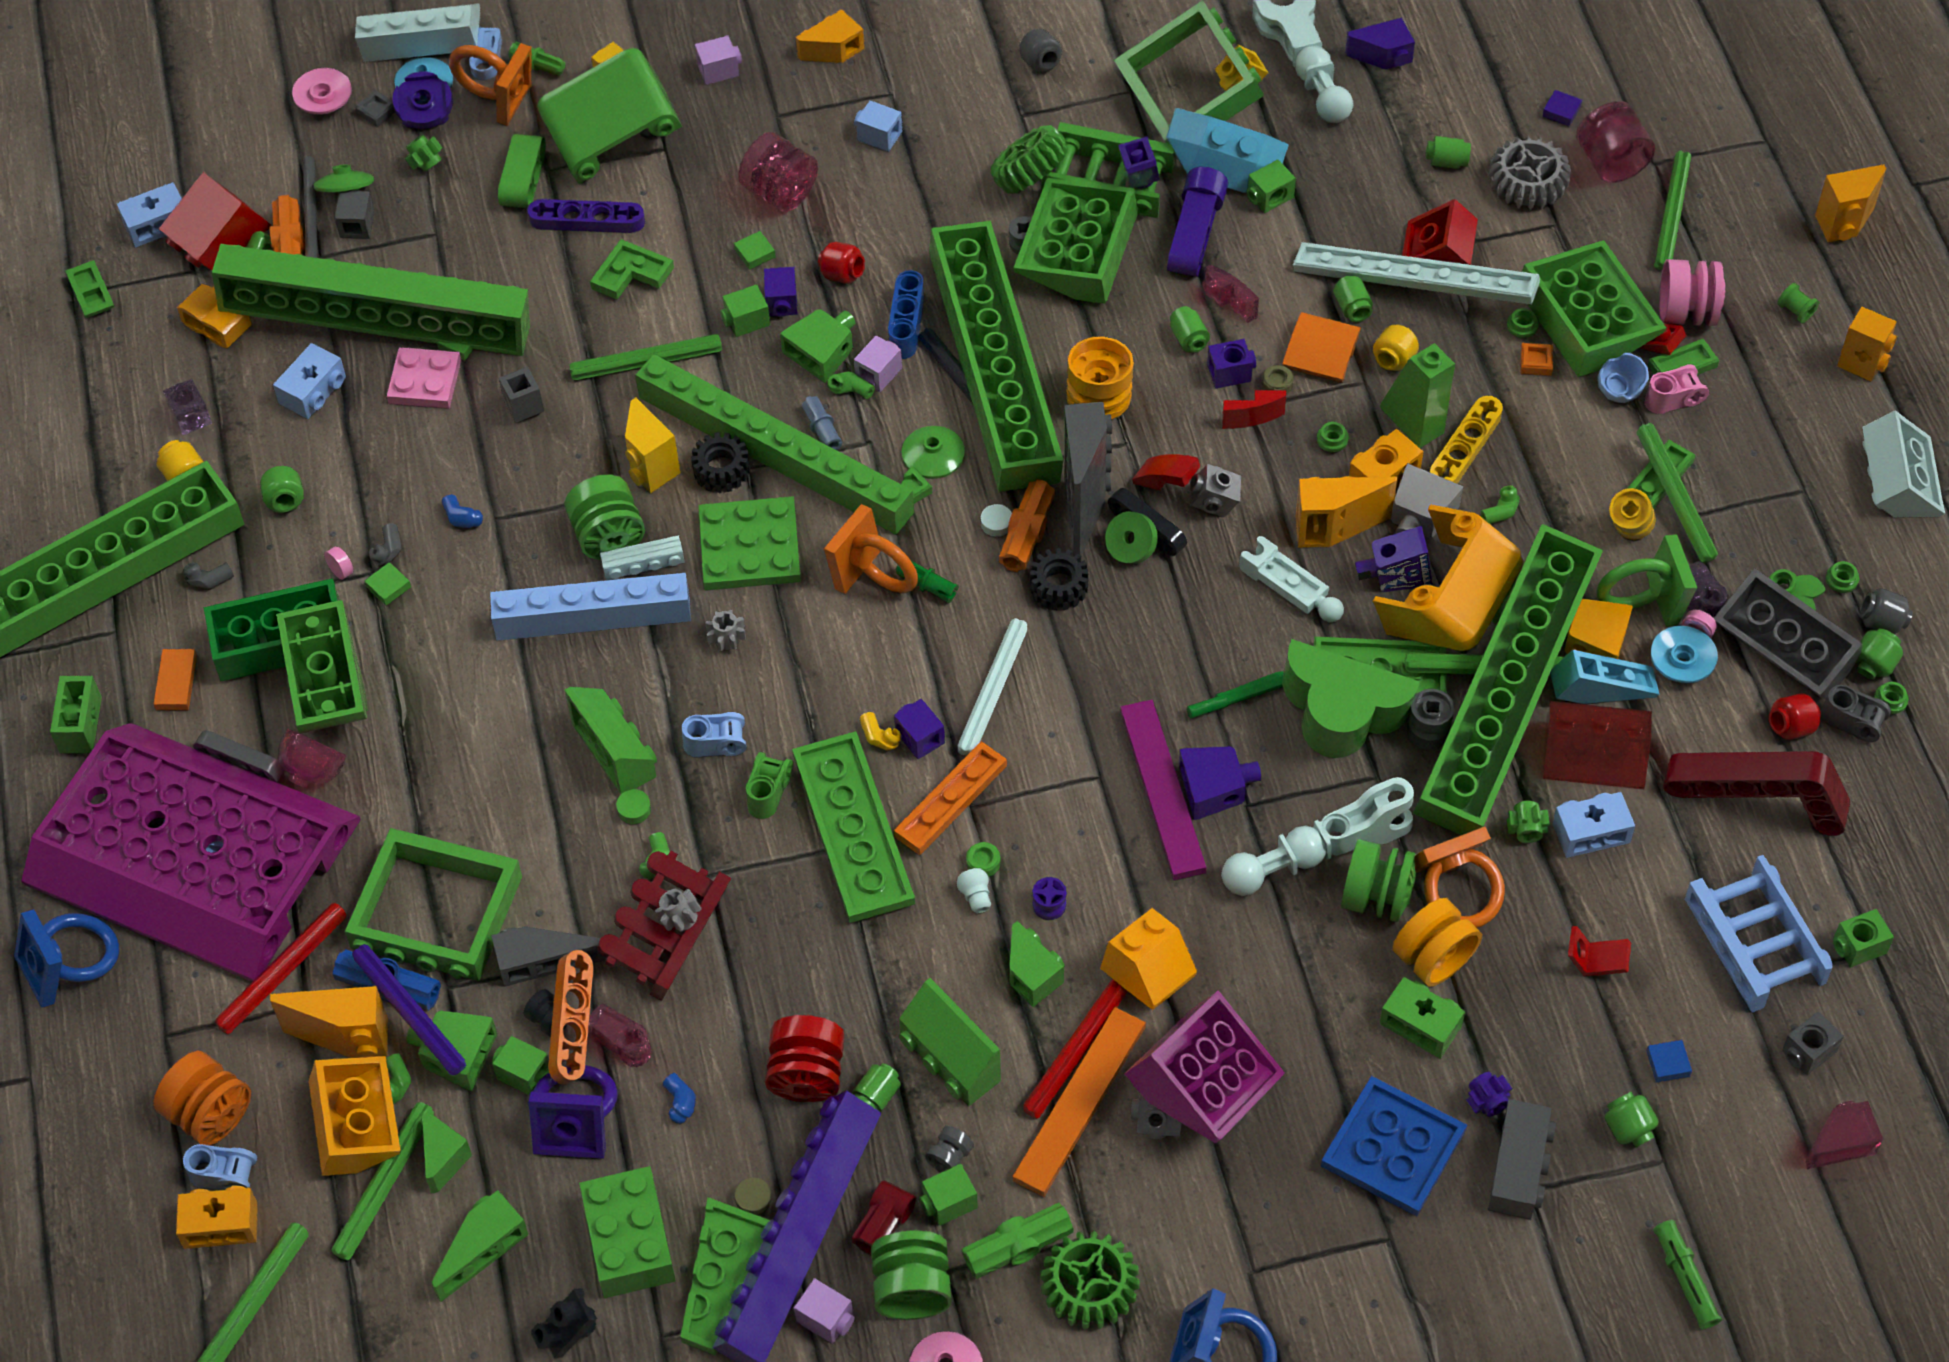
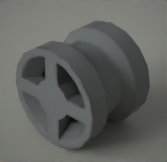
[1009,216,1032,254]

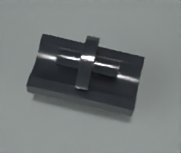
[531,1288,597,1358]

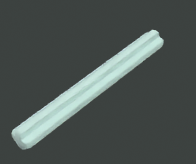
[957,618,1027,756]

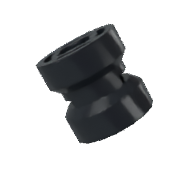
[523,989,568,1037]

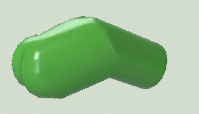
[386,1054,411,1104]

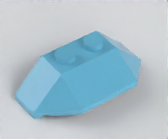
[1166,108,1289,193]

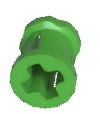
[1777,283,1820,323]

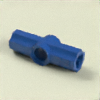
[332,949,441,1011]

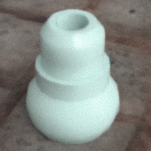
[957,868,991,913]

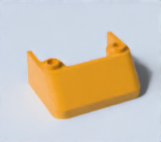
[1373,504,1524,651]

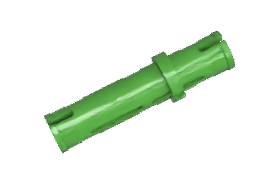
[1653,1220,1722,1330]

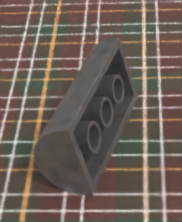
[1714,568,1863,698]

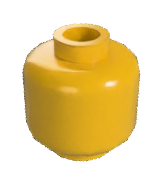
[1373,325,1419,371]
[156,440,204,481]

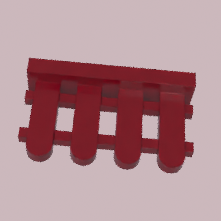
[598,851,731,1001]

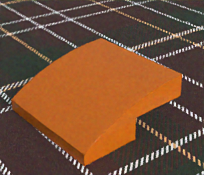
[1282,312,1361,383]

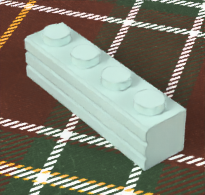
[600,535,685,580]

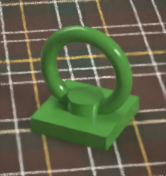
[1596,534,1698,627]

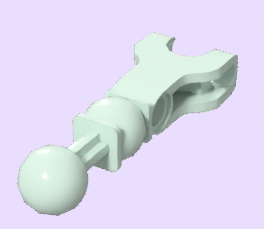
[1252,0,1354,123]
[1221,777,1414,896]

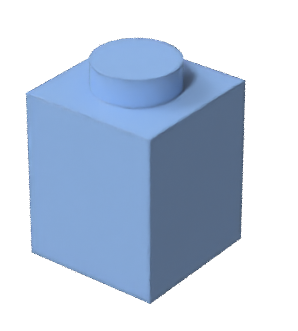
[854,100,902,152]

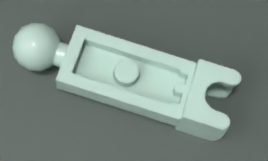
[1239,536,1344,622]

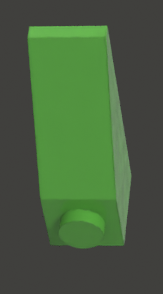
[431,1190,529,1302]

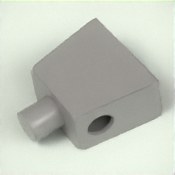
[1391,464,1463,538]

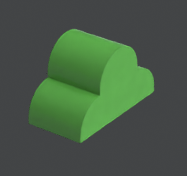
[276,600,368,734]
[1282,639,1420,758]

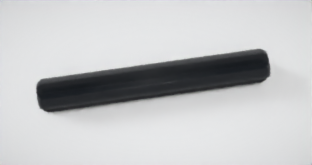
[918,328,973,404]

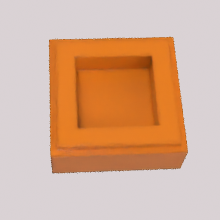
[1520,343,1553,376]

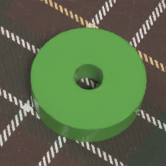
[1105,512,1158,564]

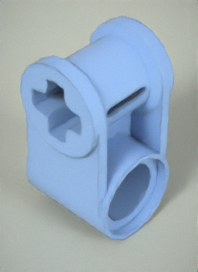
[682,712,747,758]
[183,1144,257,1190]

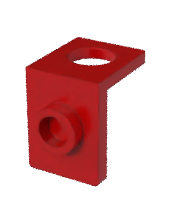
[1568,926,1631,977]

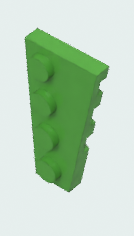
[681,1197,770,1355]

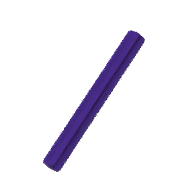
[352,944,466,1076]

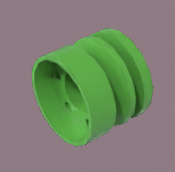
[564,474,645,560]
[1341,839,1416,922]
[871,1230,952,1320]

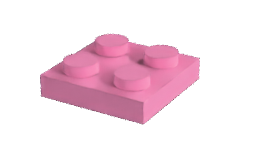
[387,347,461,409]

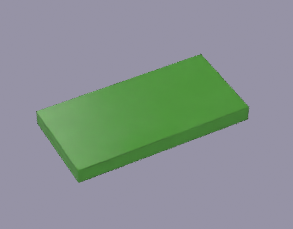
[1314,636,1446,693]

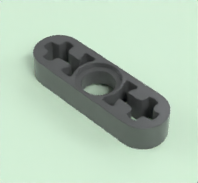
[193,730,285,782]

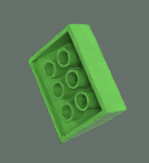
[1014,178,1138,304]
[1522,240,1666,377]

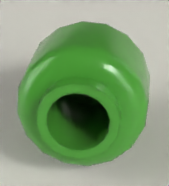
[260,466,304,513]
[1856,629,1903,679]
[1604,1091,1659,1148]

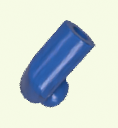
[663,1073,696,1124]

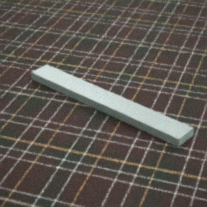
[1293,242,1540,305]

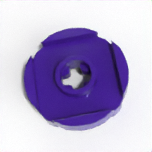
[393,71,453,129]

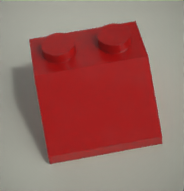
[1402,199,1478,265]

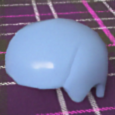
[1597,353,1649,403]

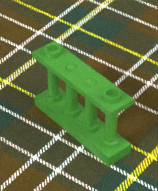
[1041,122,1176,218]

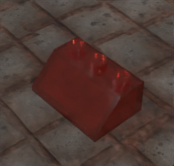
[1543,701,1652,789]

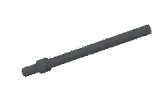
[303,156,317,258]

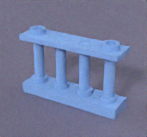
[1685,855,1832,1012]

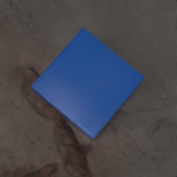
[1646,1040,1692,1082]

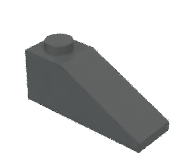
[491,926,606,987]

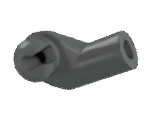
[369,523,402,566]
[183,562,234,589]

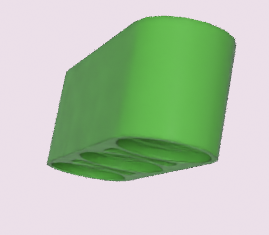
[498,134,546,208]

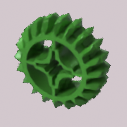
[990,125,1068,194]
[1040,1230,1140,1330]

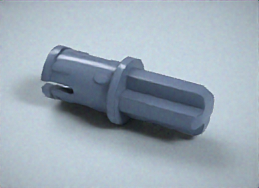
[802,396,843,450]

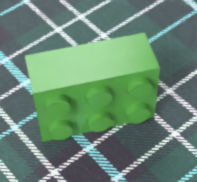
[579,1166,676,1299]

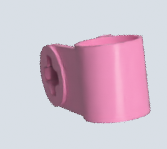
[1644,364,1709,414]

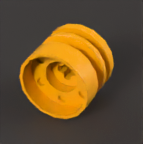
[1066,336,1134,419]

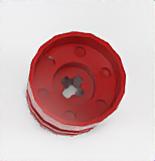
[765,1015,845,1102]

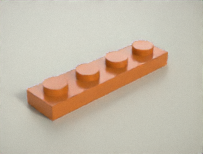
[894,741,1007,855]

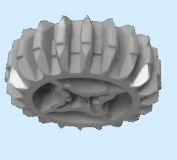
[1488,135,1571,210]

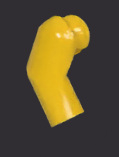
[859,712,901,751]

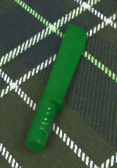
[1187,671,1284,719]

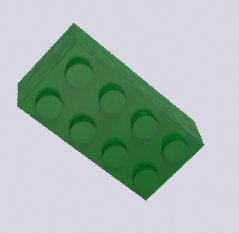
[203,578,340,681]

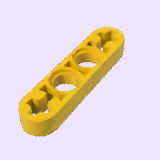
[1429,396,1503,484]

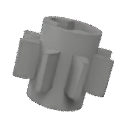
[705,610,746,651]
[655,888,701,932]

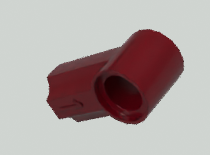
[852,1180,917,1256]

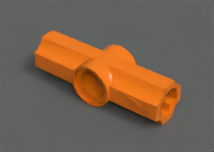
[270,195,305,255]
[999,479,1055,572]

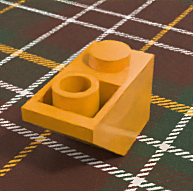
[796,9,865,63]

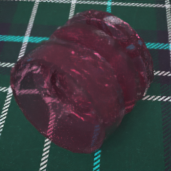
[1576,101,1656,183]
[738,132,818,212]

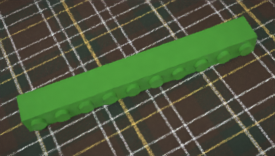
[635,354,914,535]

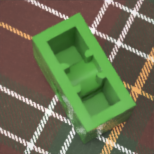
[50,676,102,753]
[1380,977,1465,1059]

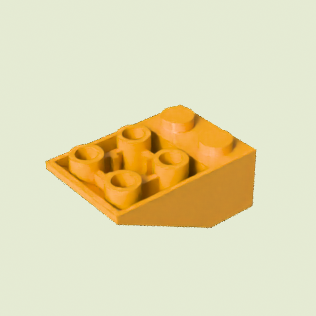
[1295,475,1397,548]

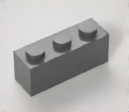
[1488,1099,1556,1220]

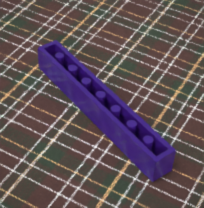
[712,1091,881,1362]

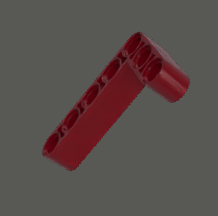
[1663,751,1850,836]

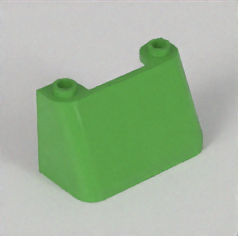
[537,48,682,184]

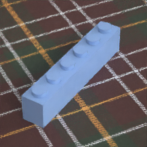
[490,573,691,641]

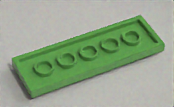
[792,731,915,923]

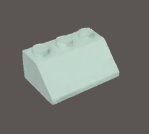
[1862,410,1945,517]

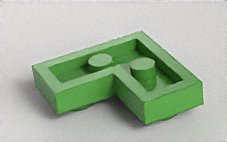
[590,239,674,300]

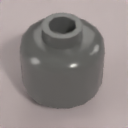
[1019,28,1062,72]
[1859,588,1912,634]

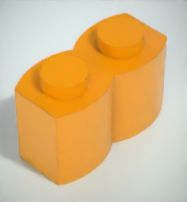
[177,284,251,348]

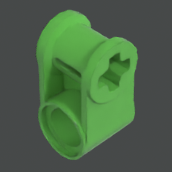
[746,752,793,819]

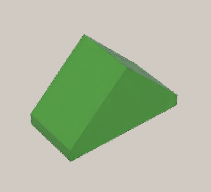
[422,1112,472,1193]

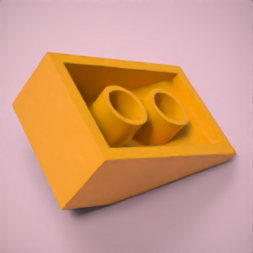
[270,986,388,1058]

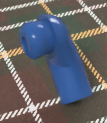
[441,495,483,528]

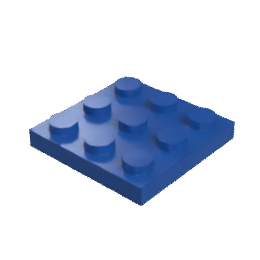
[1321,1076,1467,1216]

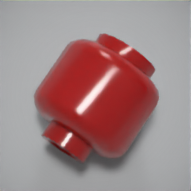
[818,242,865,284]
[1769,693,1821,740]

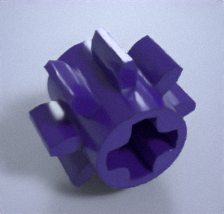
[1466,1072,1512,1117]

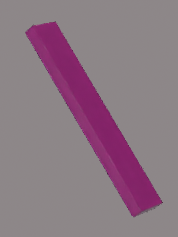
[1120,699,1207,881]

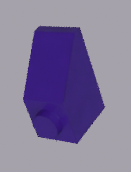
[1345,18,1415,70]
[1118,137,1160,189]

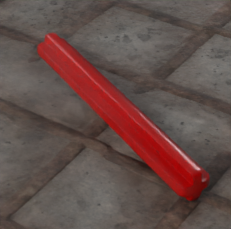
[215,903,347,1034]
[1023,979,1128,1119]

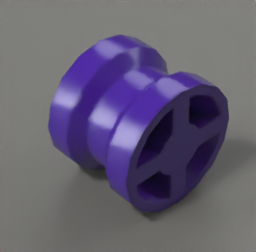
[1032,877,1067,920]

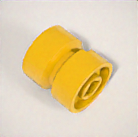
[1609,488,1656,540]

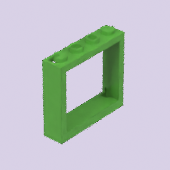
[1114,0,1264,144]
[345,828,522,981]

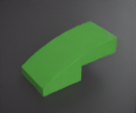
[65,260,115,318]

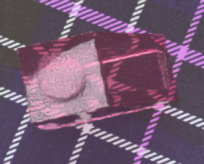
[1805,1101,1883,1169]

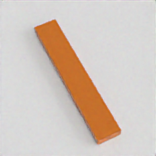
[1013,1007,1146,1197]

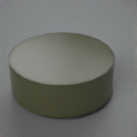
[1262,365,1294,394]
[735,1178,772,1215]

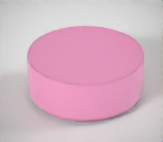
[324,546,353,580]
[1682,610,1717,638]

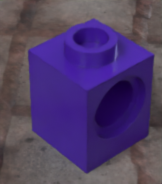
[764,267,798,317]
[1207,339,1256,389]
[894,698,945,760]

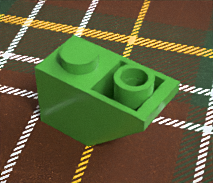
[1009,921,1065,1007]

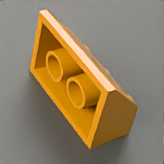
[308,1056,401,1176]

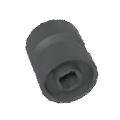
[1407,689,1455,750]

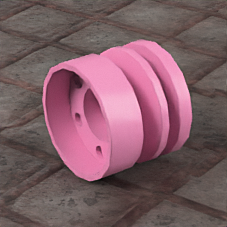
[1659,259,1725,326]

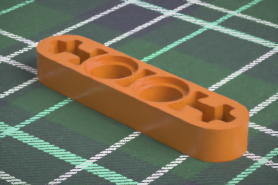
[548,950,593,1085]

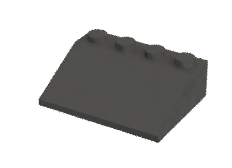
[1064,402,1112,557]

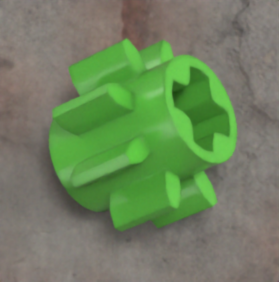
[405,135,442,172]
[1507,801,1550,843]

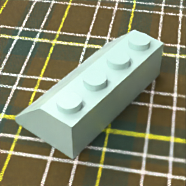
[355,4,480,62]

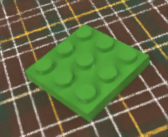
[699,496,801,590]

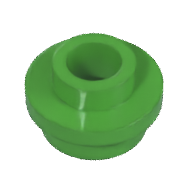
[1507,308,1538,338]
[1317,422,1349,452]
[1825,561,1859,593]
[1874,682,1909,714]

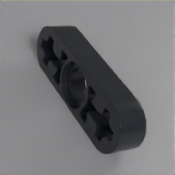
[1107,488,1187,556]

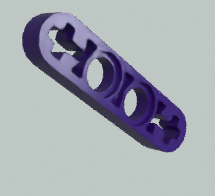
[527,199,645,233]

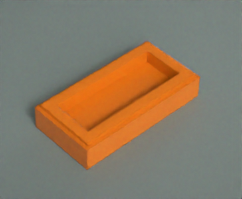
[154,649,197,710]

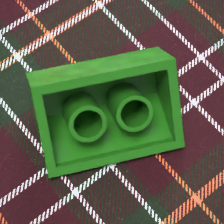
[565,687,657,794]
[899,978,1001,1106]

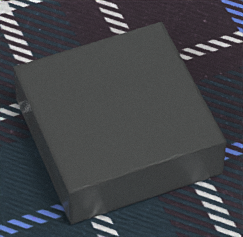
[355,90,395,127]

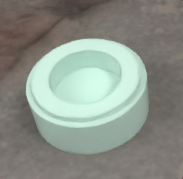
[981,504,1012,537]

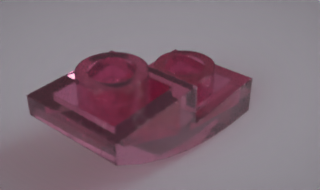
[1203,265,1259,323]

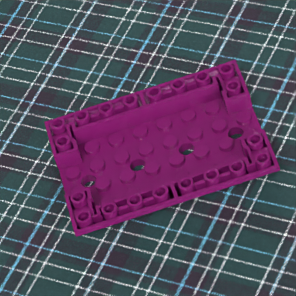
[21,723,361,982]

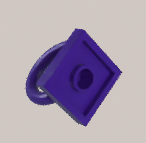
[528,1065,618,1159]

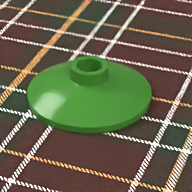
[314,164,374,192]
[902,426,965,479]

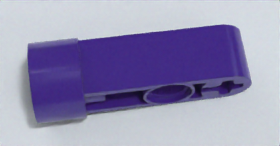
[1167,167,1229,277]

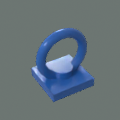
[14,910,119,1008]
[1169,1288,1277,1362]

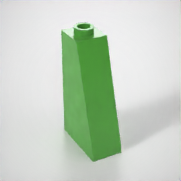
[1380,343,1455,448]

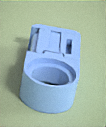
[470,28,502,80]

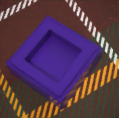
[1542,90,1582,127]

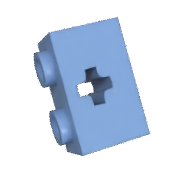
[116,182,182,248]
[273,343,346,419]
[1552,792,1635,858]

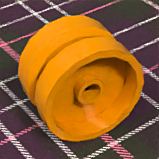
[1392,898,1483,987]

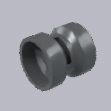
[925,1126,974,1173]

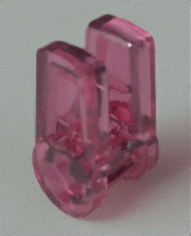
[589,1004,652,1067]

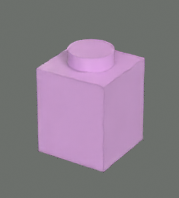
[695,36,742,85]
[854,335,902,392]
[794,1278,854,1344]

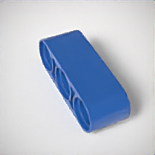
[888,270,924,359]

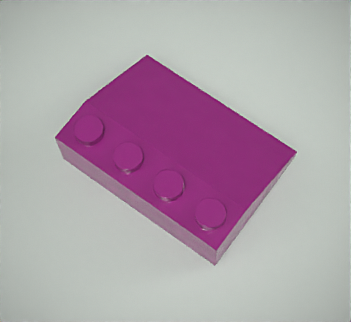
[1124,990,1285,1144]

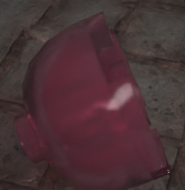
[278,728,347,788]

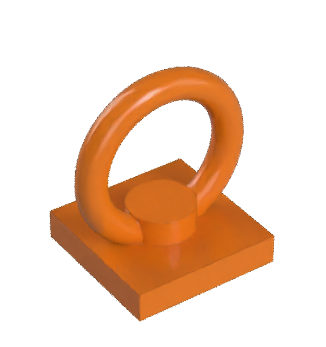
[449,43,532,126]
[824,504,918,594]
[1415,826,1505,928]

